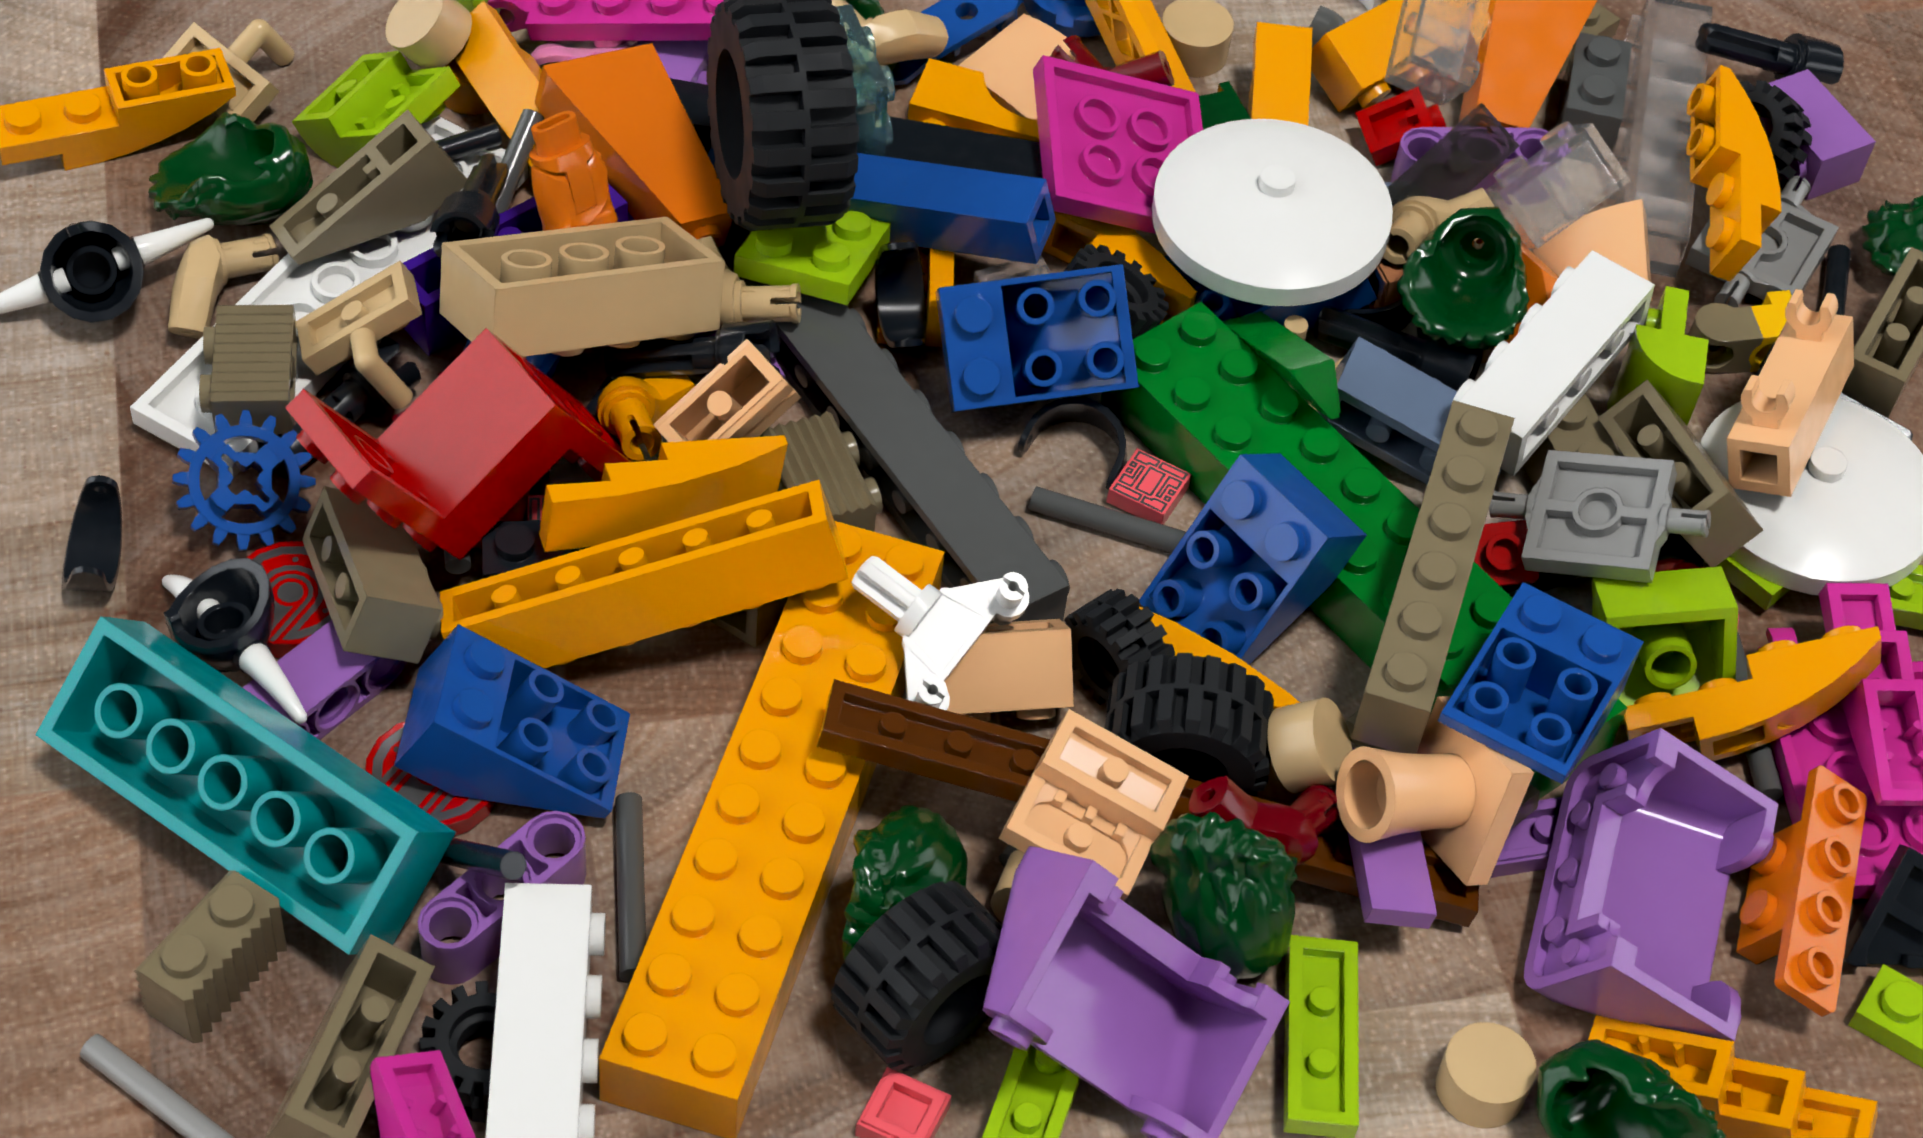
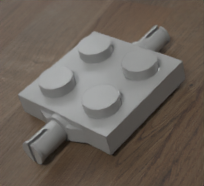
[1685,176,1839,308]
[1489,450,1711,583]

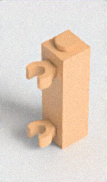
[1727,289,1854,497]

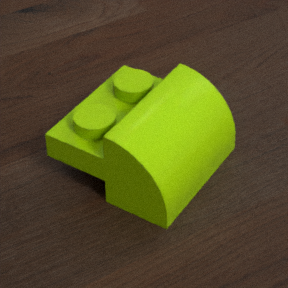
[292,51,461,168]
[1607,286,1709,426]

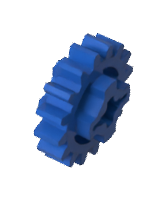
[172,410,316,552]

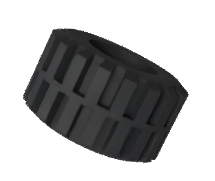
[1105,653,1274,797]
[831,881,1002,1072]

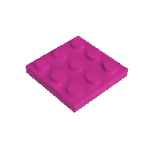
[1033,55,1203,234]

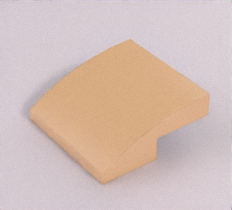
[958,14,1076,119]
[1533,199,1652,301]
[998,709,1189,901]

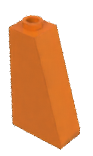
[1458,0,1597,128]
[534,43,733,247]

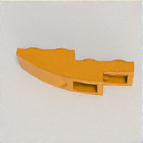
[0,48,236,171]
[1686,65,1782,282]
[1624,626,1881,761]

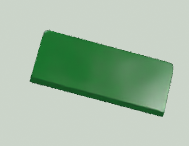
[1223,311,1341,420]

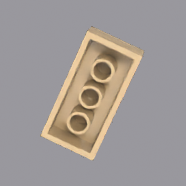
[439,217,725,359]

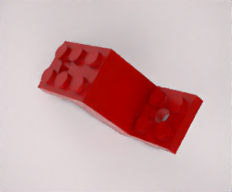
[285,328,635,560]

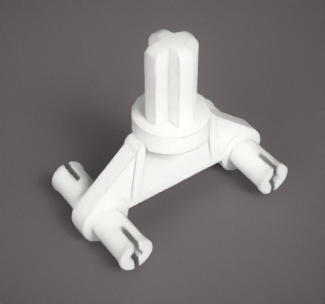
[851,556,1029,710]

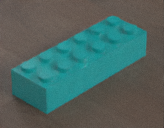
[35,616,456,955]

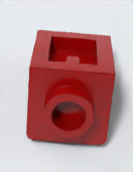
[1355,87,1447,167]
[1474,520,1539,587]

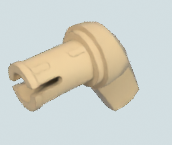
[832,0,949,69]
[1383,188,1494,264]
[168,233,279,339]
[698,236,802,330]

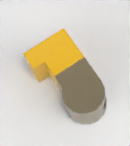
[1688,290,1792,374]

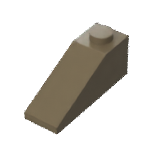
[269,109,467,265]

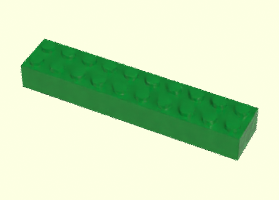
[1101,302,1628,799]

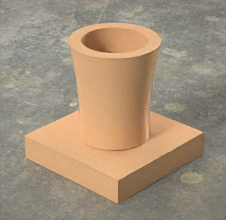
[1336,696,1534,886]

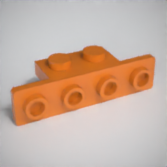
[1736,765,1867,1017]

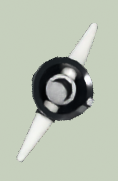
[0,218,214,323]
[162,558,307,724]

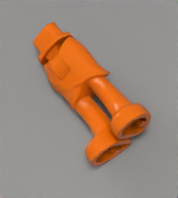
[529,111,618,231]

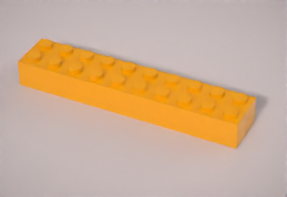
[599,521,945,1138]

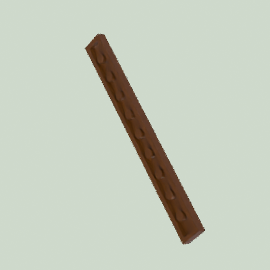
[817,679,1479,928]

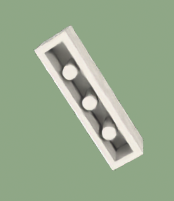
[1451,250,1655,476]
[486,883,606,1138]

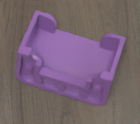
[1524,728,1779,1041]
[983,846,1290,1138]

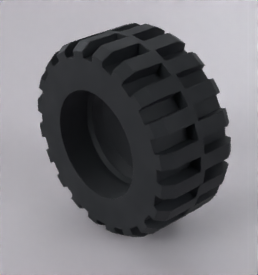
[707,0,859,231]

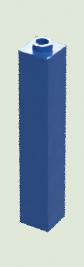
[708,146,1056,264]

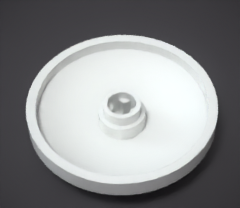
[1152,119,1393,306]
[1700,398,1923,595]

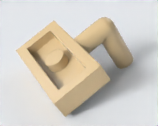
[163,19,294,122]
[296,261,422,409]

